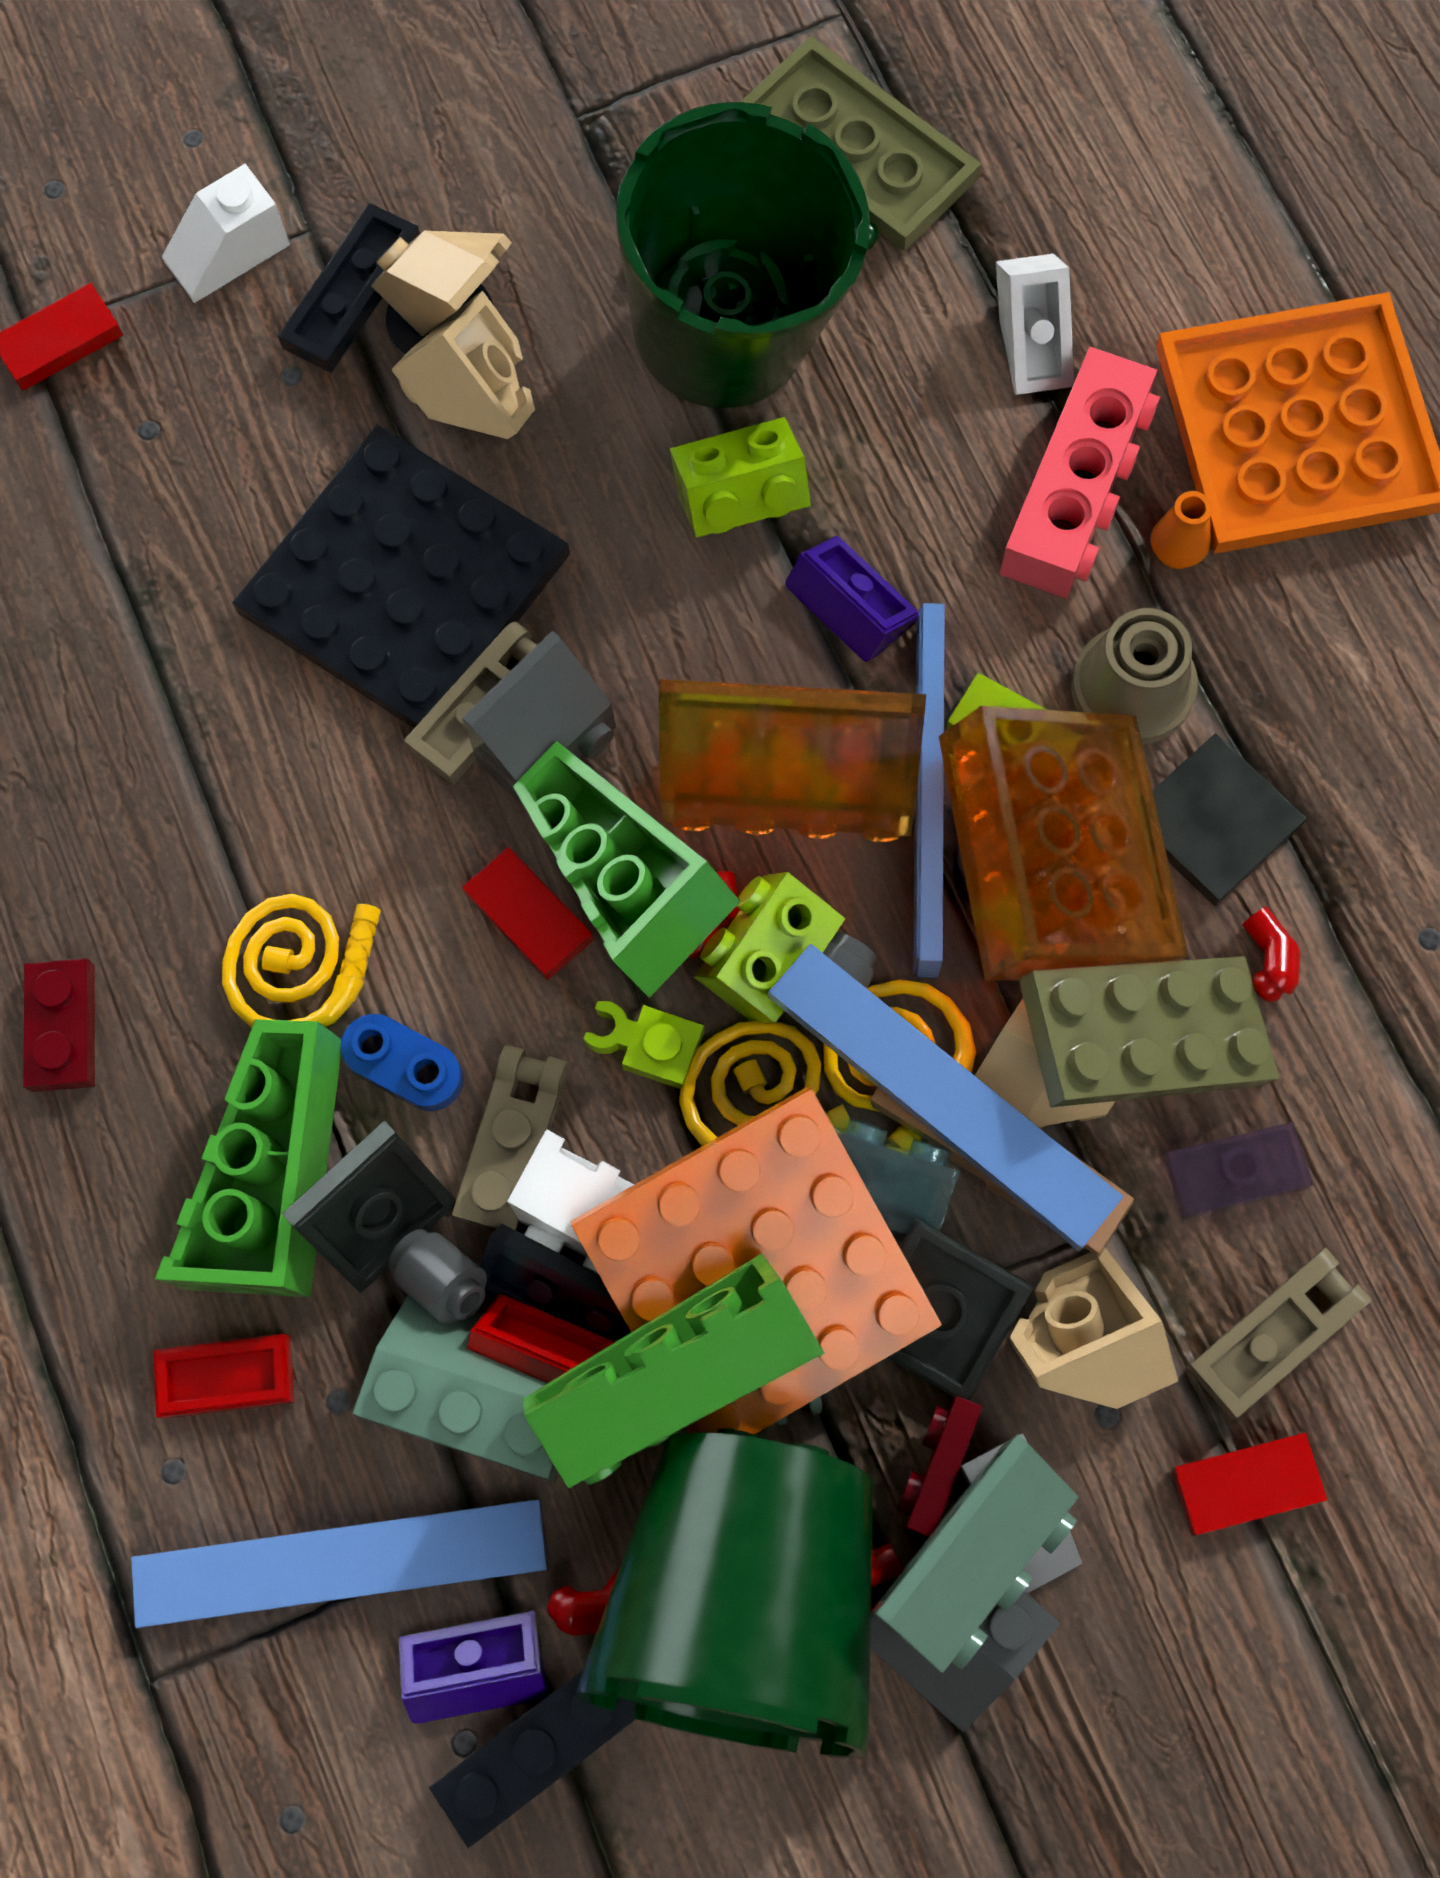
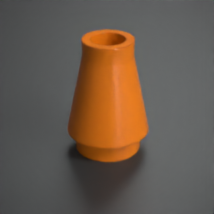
[1150,491,1212,569]

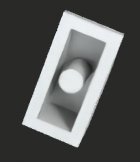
[162,164,290,303]
[996,254,1074,395]

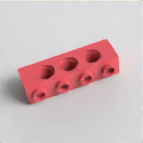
[1000,346,1160,599]

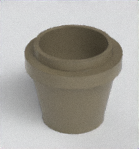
[1071,608,1198,745]

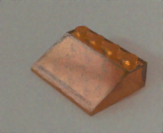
[659,679,926,842]
[938,706,1189,980]

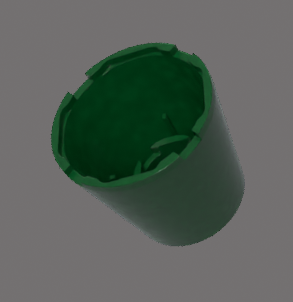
[616,102,870,408]
[576,1429,873,1758]

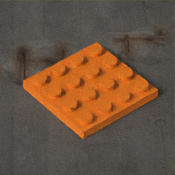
[1156,292,1440,554]
[570,1086,942,1434]

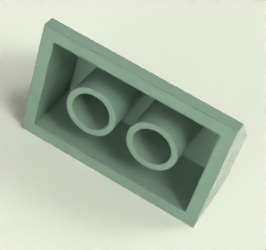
[352,1295,559,1483]
[871,1434,1079,1673]

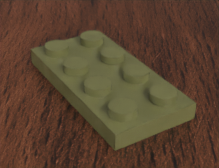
[740,36,982,252]
[1019,956,1279,1108]

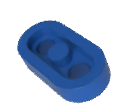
[341,1014,464,1111]

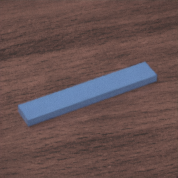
[913,603,945,978]
[768,944,1124,1251]
[131,1500,549,1628]

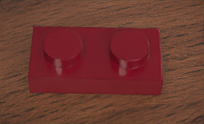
[23,958,95,1092]
[897,1396,983,1540]

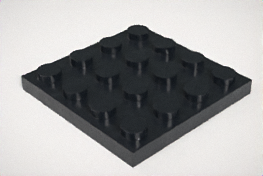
[232,424,570,728]

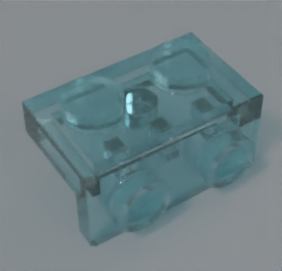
[833,1119,960,1235]

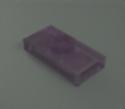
[1163,1122,1313,1220]

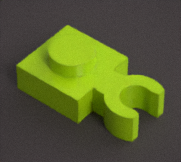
[583,1001,705,1089]

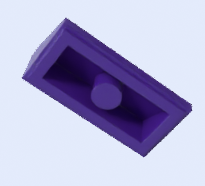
[785,536,919,662]
[399,1611,548,1723]

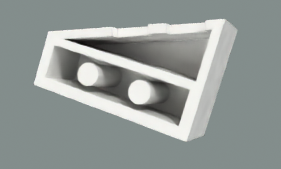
[507,1129,634,1274]

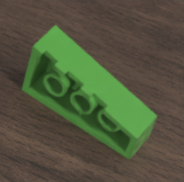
[513,741,741,998]
[155,1019,342,1298]
[523,1253,825,1488]

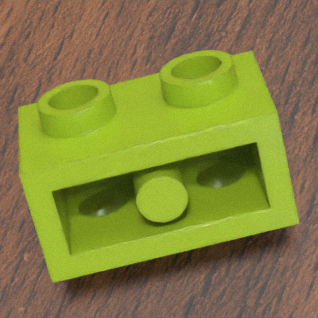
[670,417,811,538]
[694,872,846,1023]

